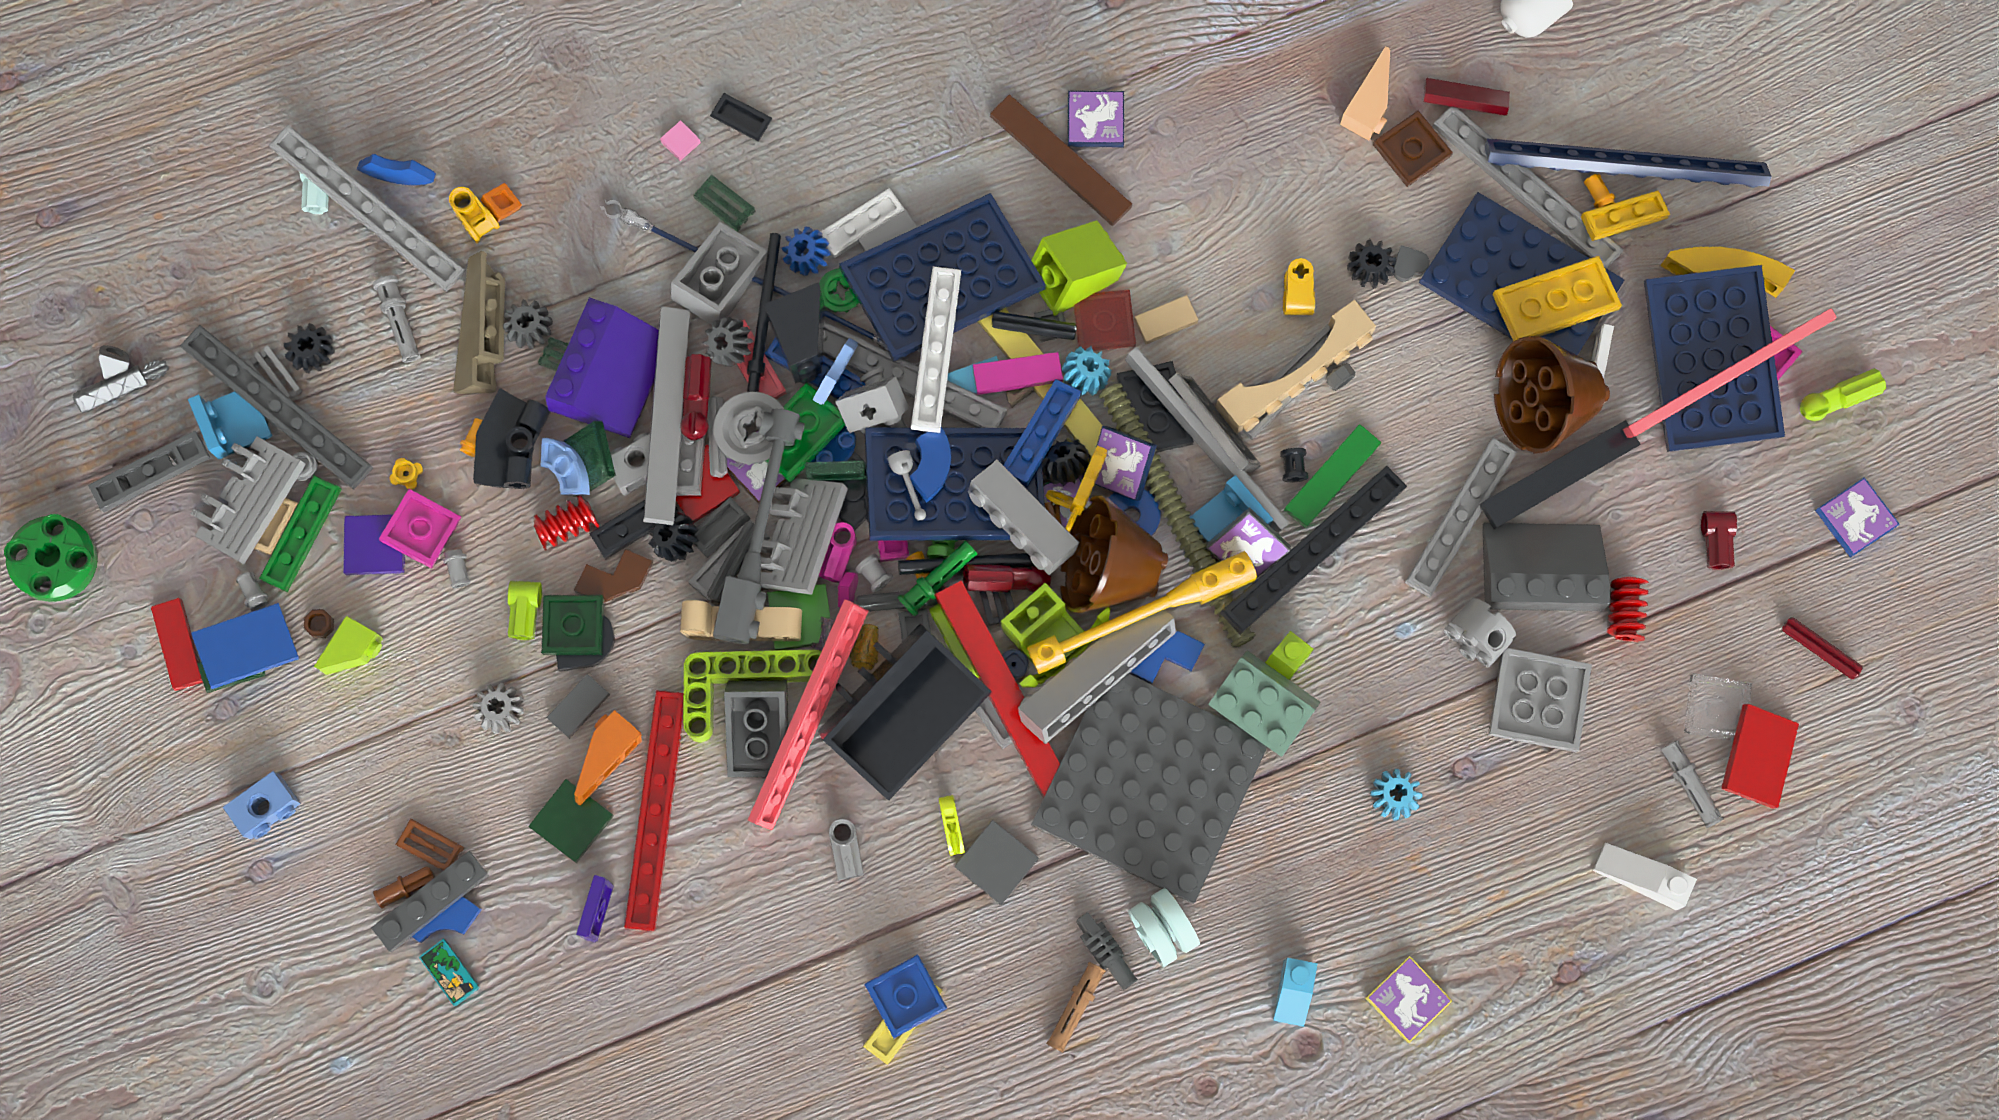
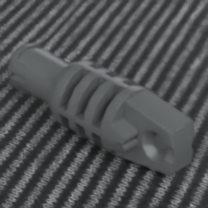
[1076,912,1138,991]

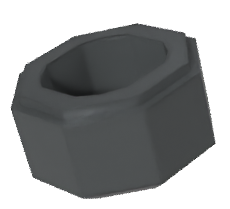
[1326,363,1356,391]

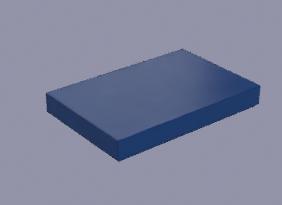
[191,603,299,689]

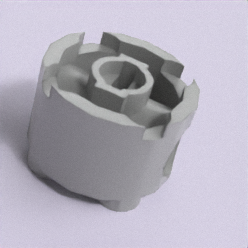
[1443,598,1516,667]

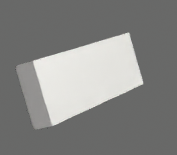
[821,188,905,258]

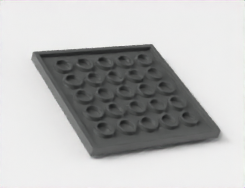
[1031,674,1268,904]

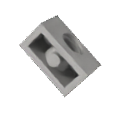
[603,433,650,496]

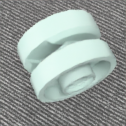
[1128,887,1200,967]

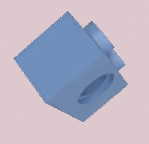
[223,771,301,840]

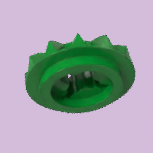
[819,268,859,313]

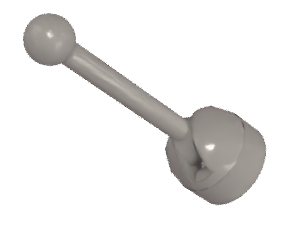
[887,450,926,520]

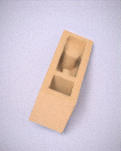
[1340,46,1390,141]

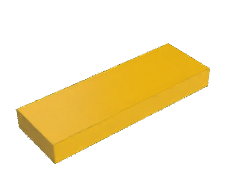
[1581,190,1670,241]

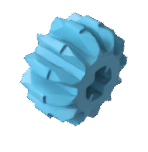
[1062,346,1112,396]
[1370,769,1422,821]

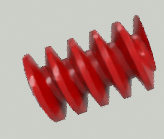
[534,495,600,551]
[1607,577,1649,642]

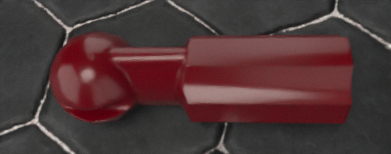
[680,354,712,440]
[963,565,1052,593]

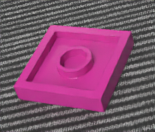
[379,489,461,569]

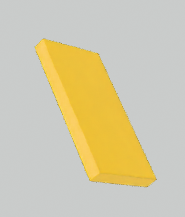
[1492,256,1622,341]

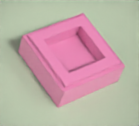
[660,120,701,161]

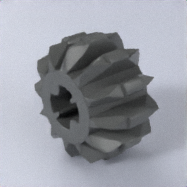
[503,299,553,349]
[702,317,754,367]

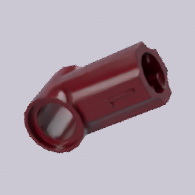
[1701,511,1737,570]

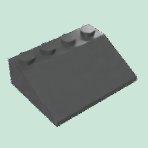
[1482,523,1610,611]

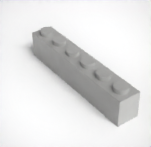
[1018,597,1176,744]

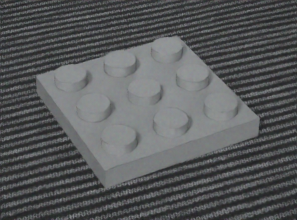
[1488,648,1592,752]

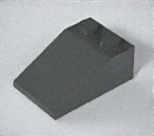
[724,680,788,777]

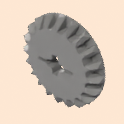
[713,392,784,466]

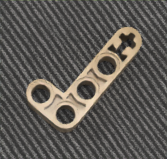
[680,600,802,641]

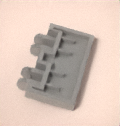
[190,437,306,564]
[760,478,848,595]

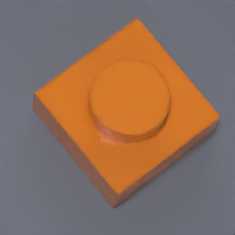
[480,183,522,222]

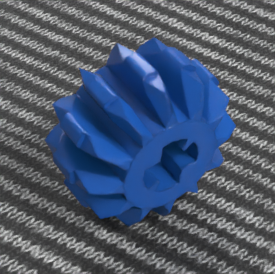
[781,226,831,276]

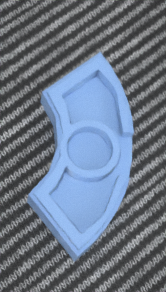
[813,338,858,405]
[540,438,590,496]

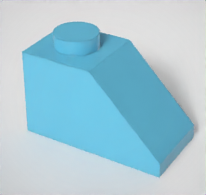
[1273,957,1318,1026]

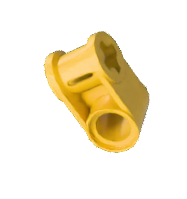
[449,187,500,244]
[1283,258,1315,315]

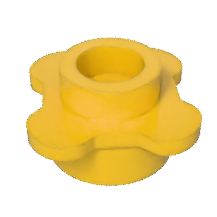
[389,458,423,490]

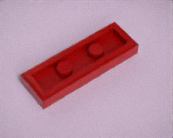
[151,598,203,691]

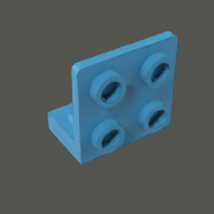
[188,392,272,459]
[1190,475,1273,543]

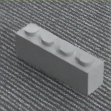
[968,460,1079,575]

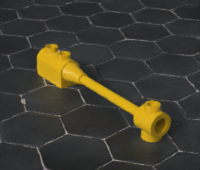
[1027,551,1257,674]

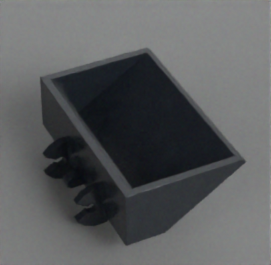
[818,623,992,801]

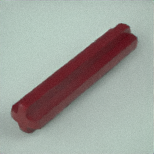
[1782,617,1863,679]

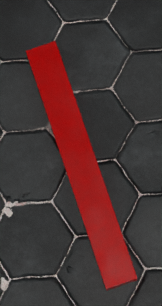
[934,580,1060,799]
[624,690,684,932]

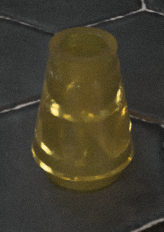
[849,624,879,670]

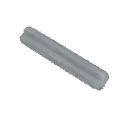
[708,396,728,478]

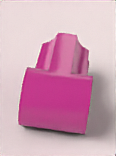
[819,522,857,583]

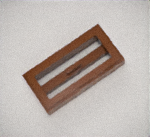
[395,819,464,871]

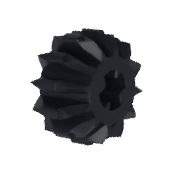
[1347,239,1396,289]
[283,323,335,374]
[1041,438,1090,487]
[648,511,699,562]

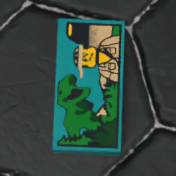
[419,938,480,1006]

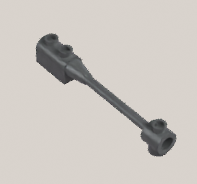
[713,408,805,644]

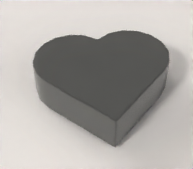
[1393,245,1430,282]

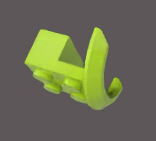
[1001,583,1110,688]

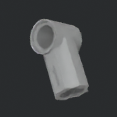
[829,819,864,881]

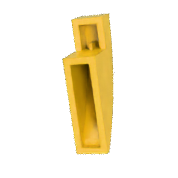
[1660,247,1795,298]

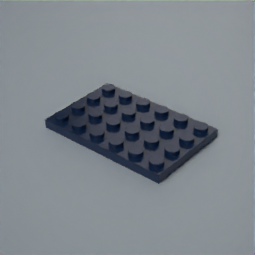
[1419,192,1625,355]
[839,193,1046,362]
[1644,265,1785,452]
[864,428,1045,541]

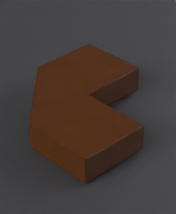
[574,549,653,603]

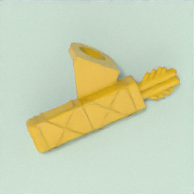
[1045,445,1107,532]

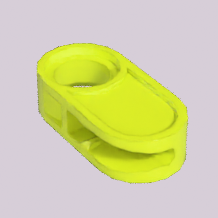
[938,795,965,856]

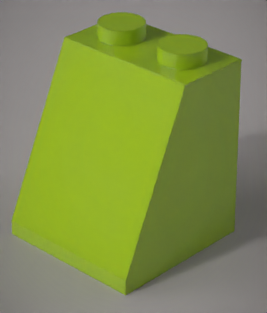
[1031,220,1127,316]

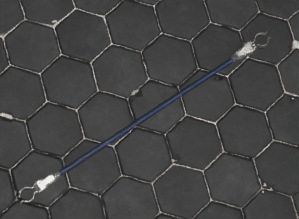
[600,200,921,366]

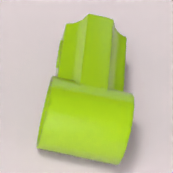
[508,581,542,640]

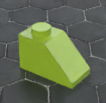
[314,616,383,675]
[1265,631,1314,680]

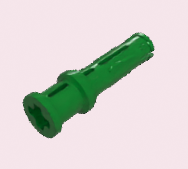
[897,540,978,617]

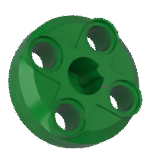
[4,514,98,602]

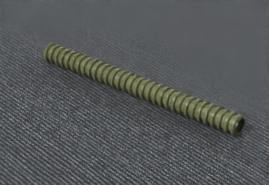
[1099,383,1256,648]

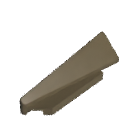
[453,251,505,394]

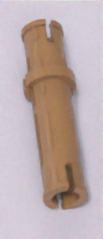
[1046,962,1106,1053]

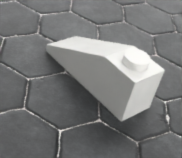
[1593,843,1697,910]

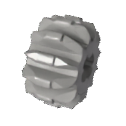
[473,683,525,734]

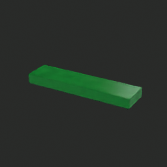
[1284,424,1382,528]
[259,475,342,593]

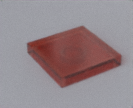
[1074,289,1136,351]

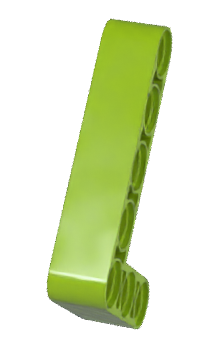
[683,650,822,743]

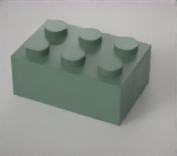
[1208,650,1321,757]

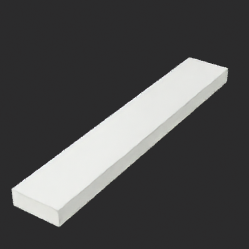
[911,266,961,433]

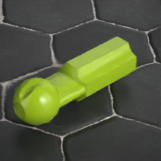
[1800,368,1886,421]

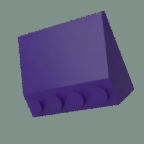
[545,297,659,438]

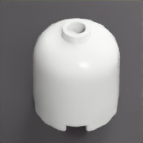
[1500,0,1573,38]

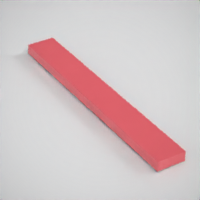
[1622,308,1836,438]
[748,599,868,830]

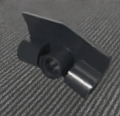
[473,388,551,489]

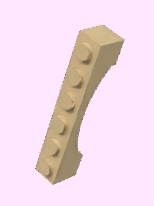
[1215,299,1376,434]

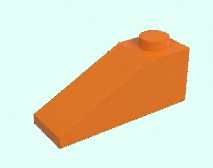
[574,710,642,806]

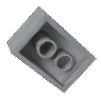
[671,222,768,325]

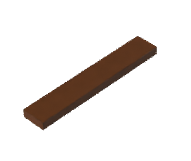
[990,94,1132,227]

